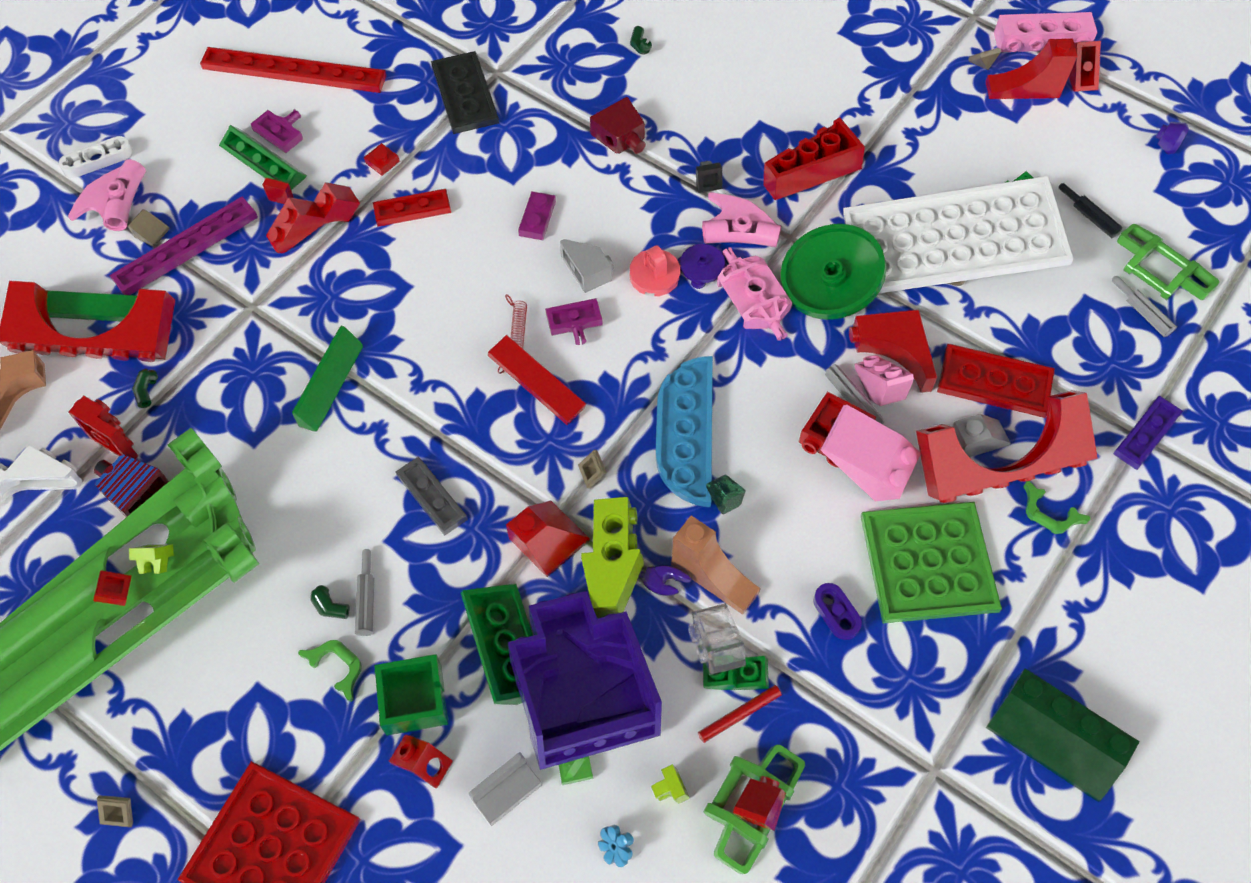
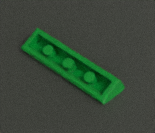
[219,125,307,190]
[292,325,363,432]

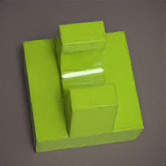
[129,544,174,574]
[651,764,690,804]

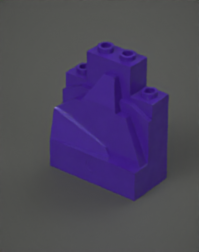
[508,591,662,770]

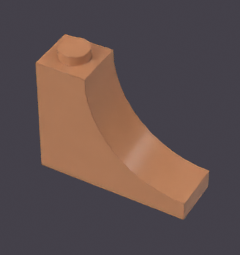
[671,515,761,615]

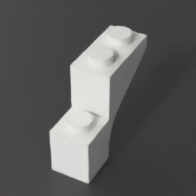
[0,445,83,504]

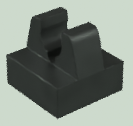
[696,161,723,193]

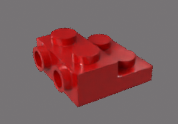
[798,391,877,468]
[68,395,138,459]

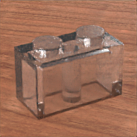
[688,603,746,675]

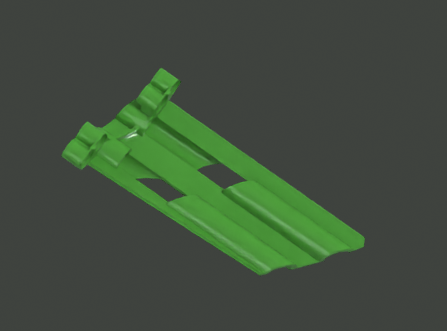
[0,428,259,751]

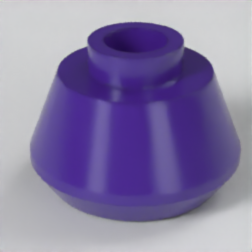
[1156,122,1189,155]

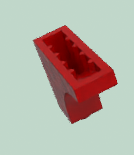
[986,38,1077,99]
[849,310,937,393]

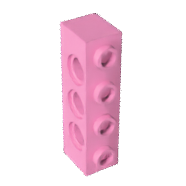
[994,12,1097,52]

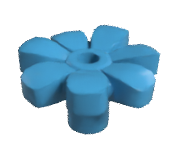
[598,825,634,867]

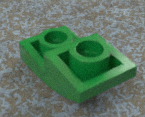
[703,655,769,690]

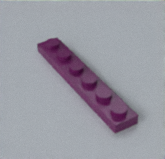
[109,196,258,295]

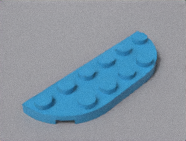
[656,356,713,507]

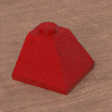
[506,501,590,577]

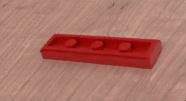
[488,335,586,425]

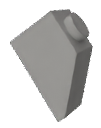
[560,239,614,293]
[952,414,1010,457]

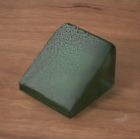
[706,474,746,515]

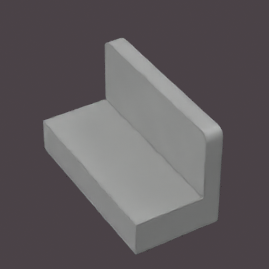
[468,752,542,826]

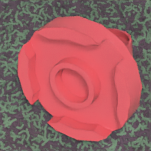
[630,245,680,296]

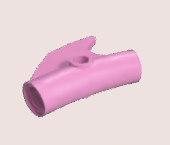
[68,159,146,231]
[702,193,781,248]

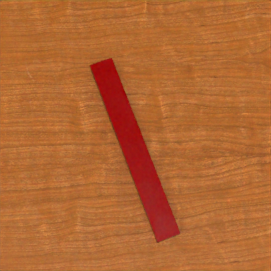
[200,47,386,93]

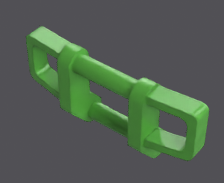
[1117,224,1220,301]
[703,745,805,874]

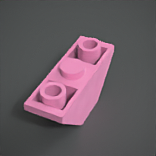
[854,355,914,406]

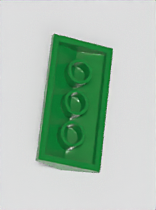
[461,584,533,705]

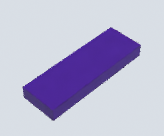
[1113,395,1183,470]

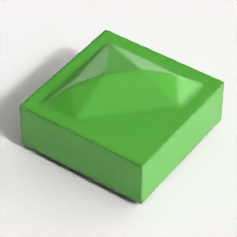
[559,756,593,785]

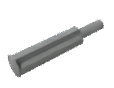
[1112,276,1177,338]
[355,549,374,636]

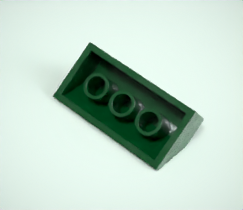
[986,668,1140,802]

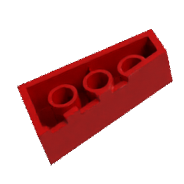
[763,117,865,200]

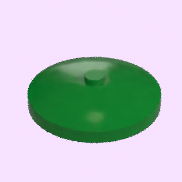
[780,224,886,320]

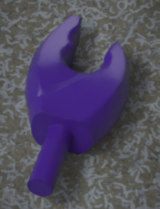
[639,565,691,596]

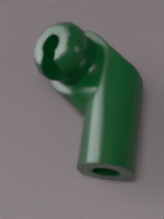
[630,26,652,55]
[132,369,158,408]
[310,585,350,619]

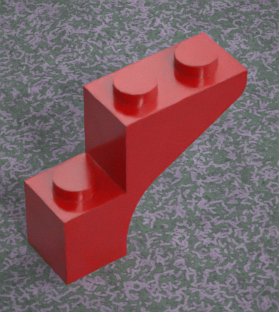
[266,182,360,253]

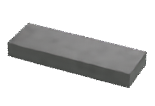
[395,456,468,536]

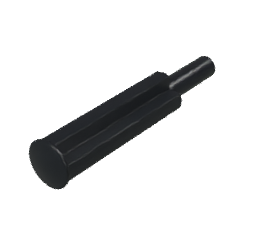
[1059,183,1123,239]

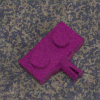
[251,109,303,153]
[545,298,603,345]

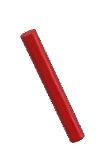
[698,685,782,743]

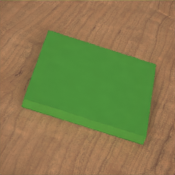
[861,502,1002,624]

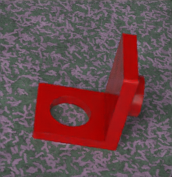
[389,735,453,788]

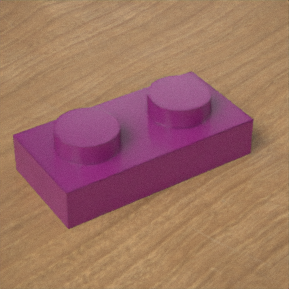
[518,191,556,241]

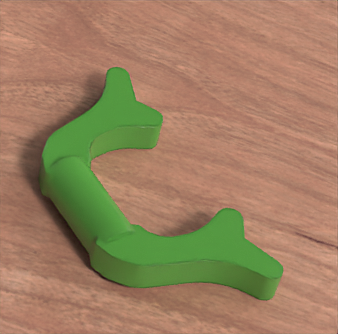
[1023,481,1091,534]
[298,640,362,702]

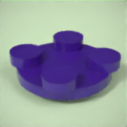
[678,244,727,289]

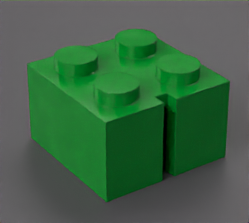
[374,654,448,736]

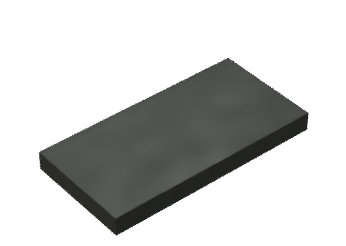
[431,51,499,134]

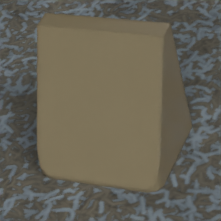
[128,209,170,247]

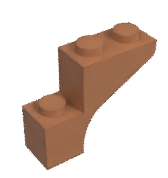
[0,350,46,429]

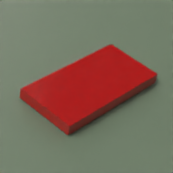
[937,344,1055,418]

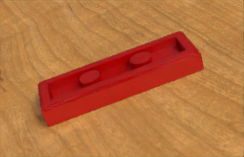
[373,188,451,227]

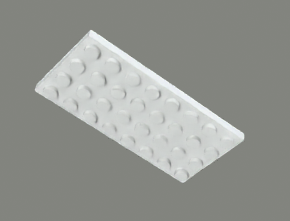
[843,176,1073,294]

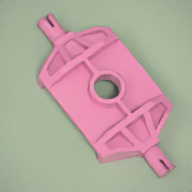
[717,248,792,341]

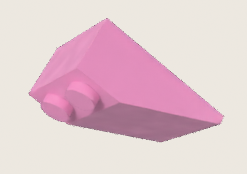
[821,405,921,502]

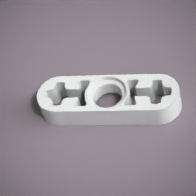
[58,136,133,178]

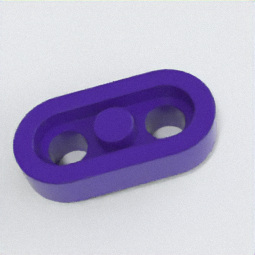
[813,583,862,640]

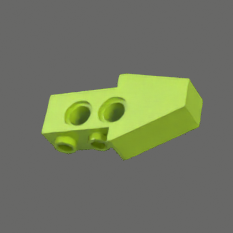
[581,497,644,619]

